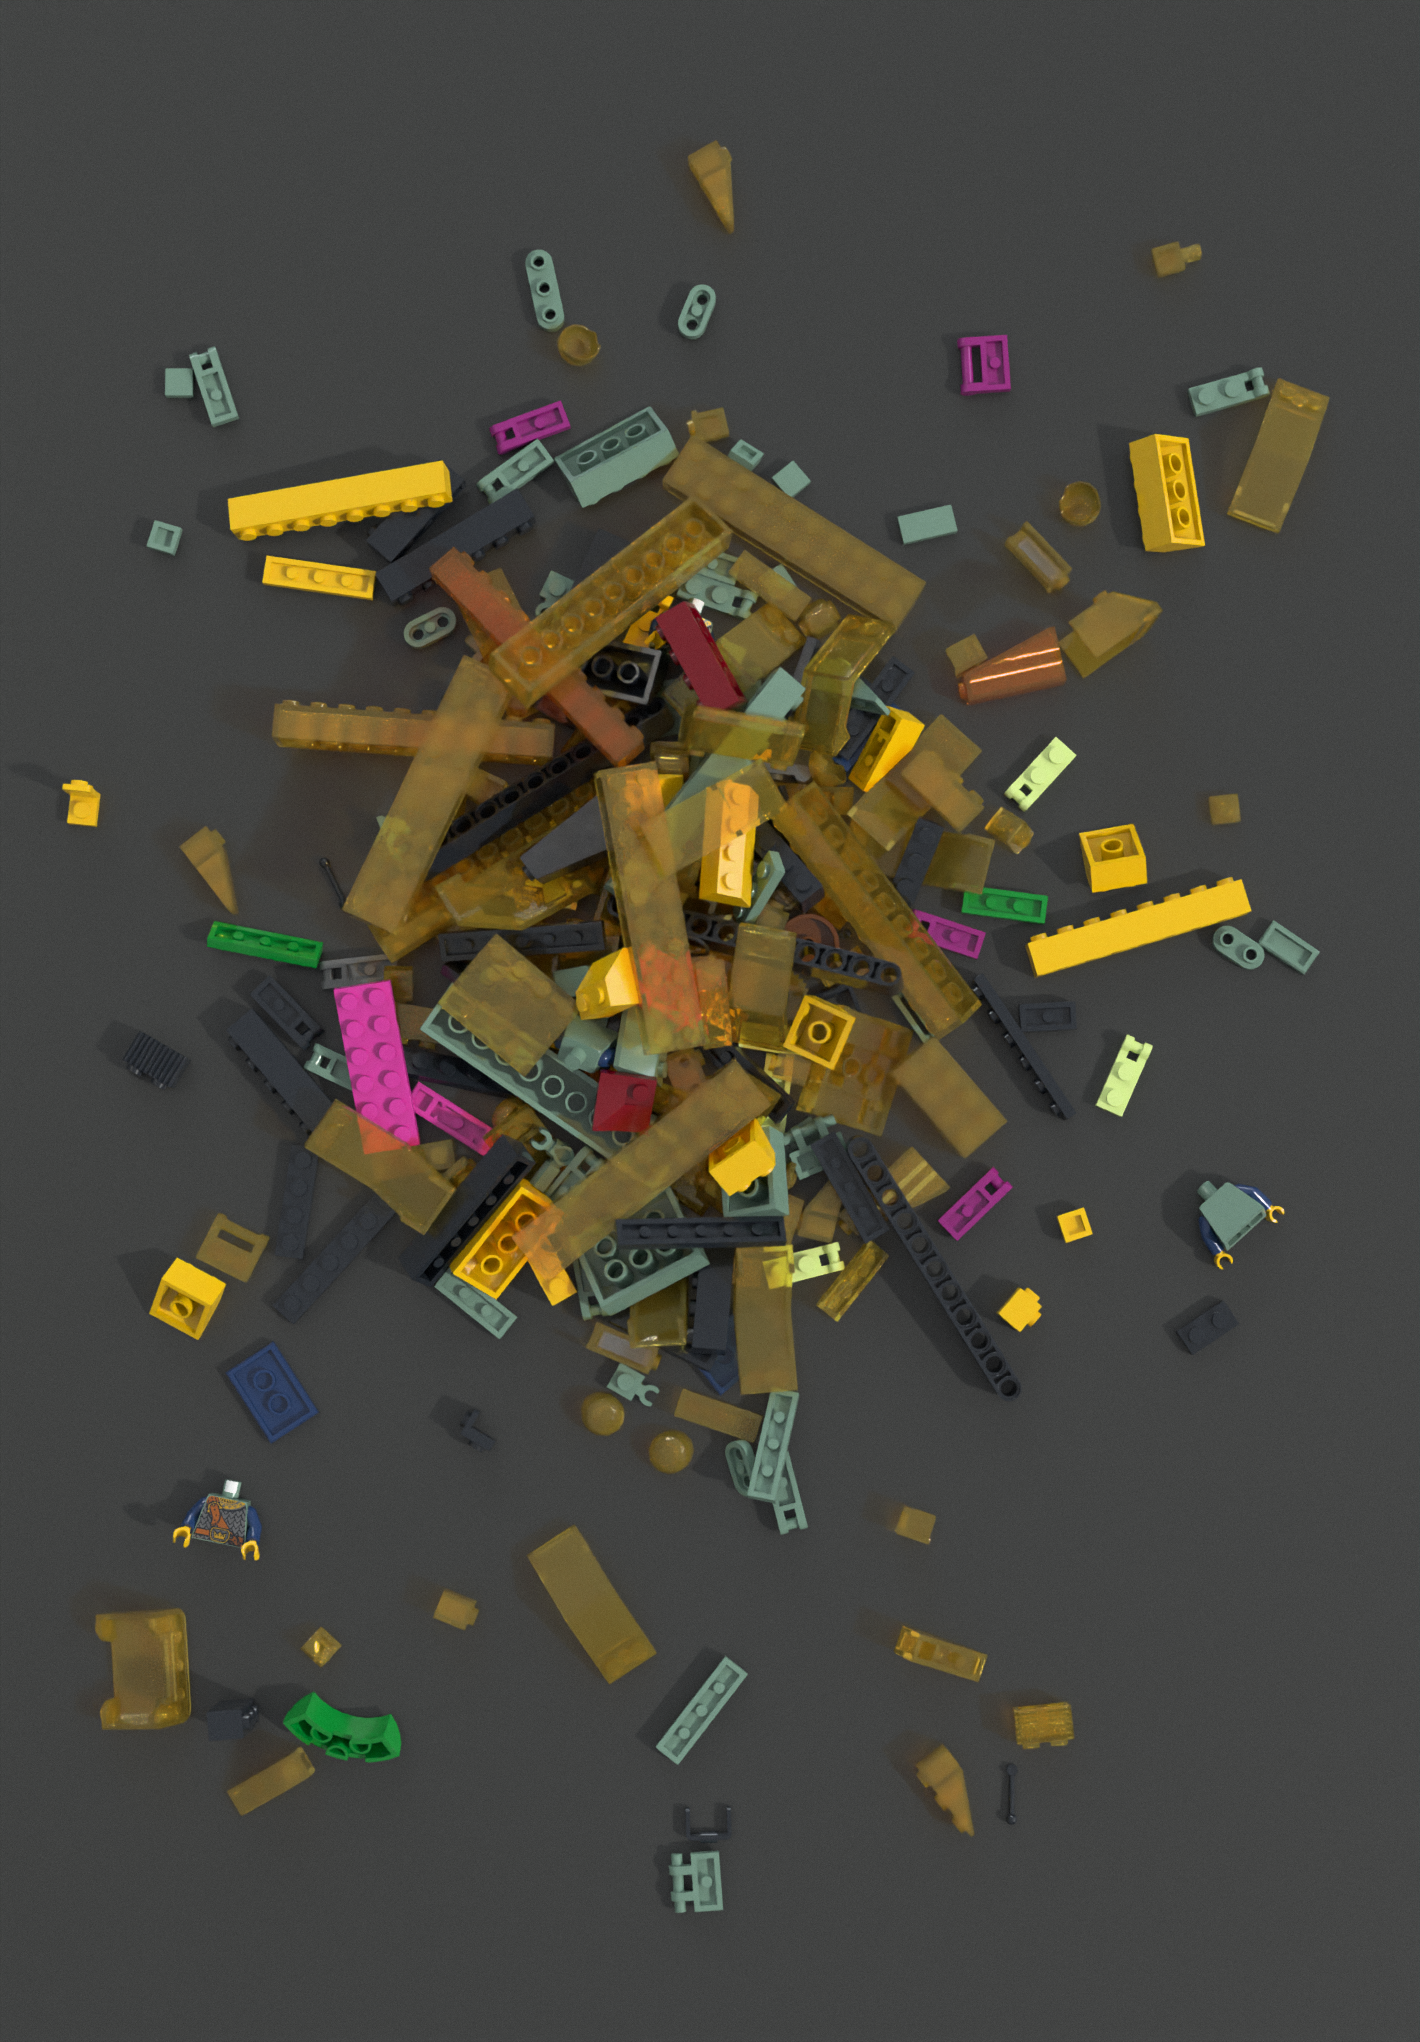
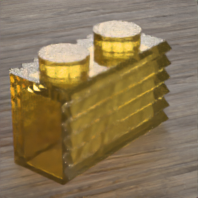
[1012,1702,1074,1749]

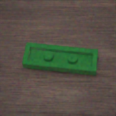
[961,885,1048,925]

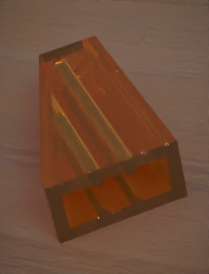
[958,626,1067,706]

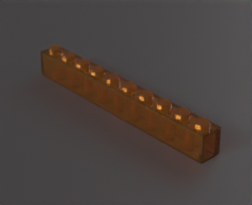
[429,547,644,771]

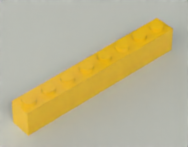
[228,460,452,541]
[1025,877,1251,978]

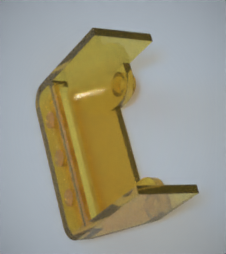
[1058,590,1163,678]
[678,698,806,771]

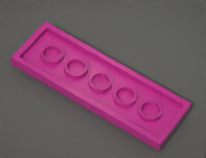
[334,979,420,1154]

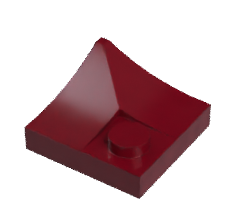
[592,1069,657,1134]

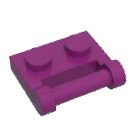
[957,335,1011,396]

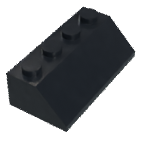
[543,628,670,706]

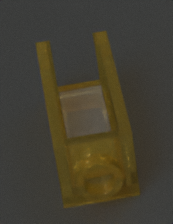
[1004,521,1072,593]
[586,1322,662,1374]

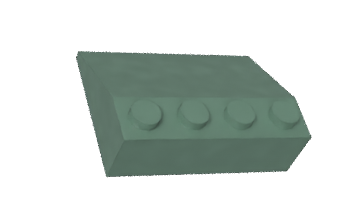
[568,1183,710,1316]

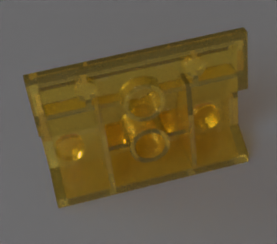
[437,934,579,1077]
[796,1004,914,1137]

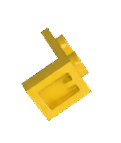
[62,780,101,827]

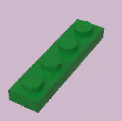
[207,921,323,968]

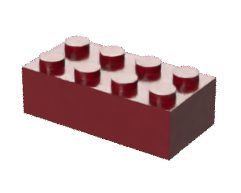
[655,601,748,719]

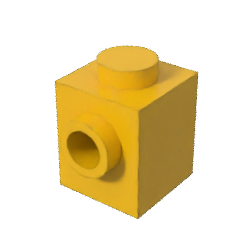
[996,1287,1042,1332]

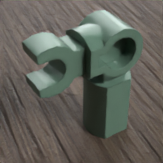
[530,1126,574,1193]

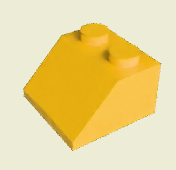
[1079,824,1147,893]
[575,948,639,1020]
[783,995,856,1070]
[709,1116,776,1196]
[149,1258,226,1340]

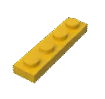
[262,556,376,600]

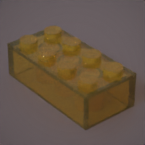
[888,1036,1007,1158]

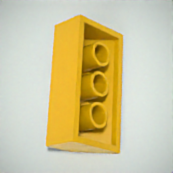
[1129,434,1205,552]
[699,781,758,908]
[449,1178,565,1300]

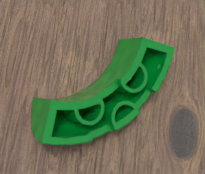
[283,1692,401,1762]

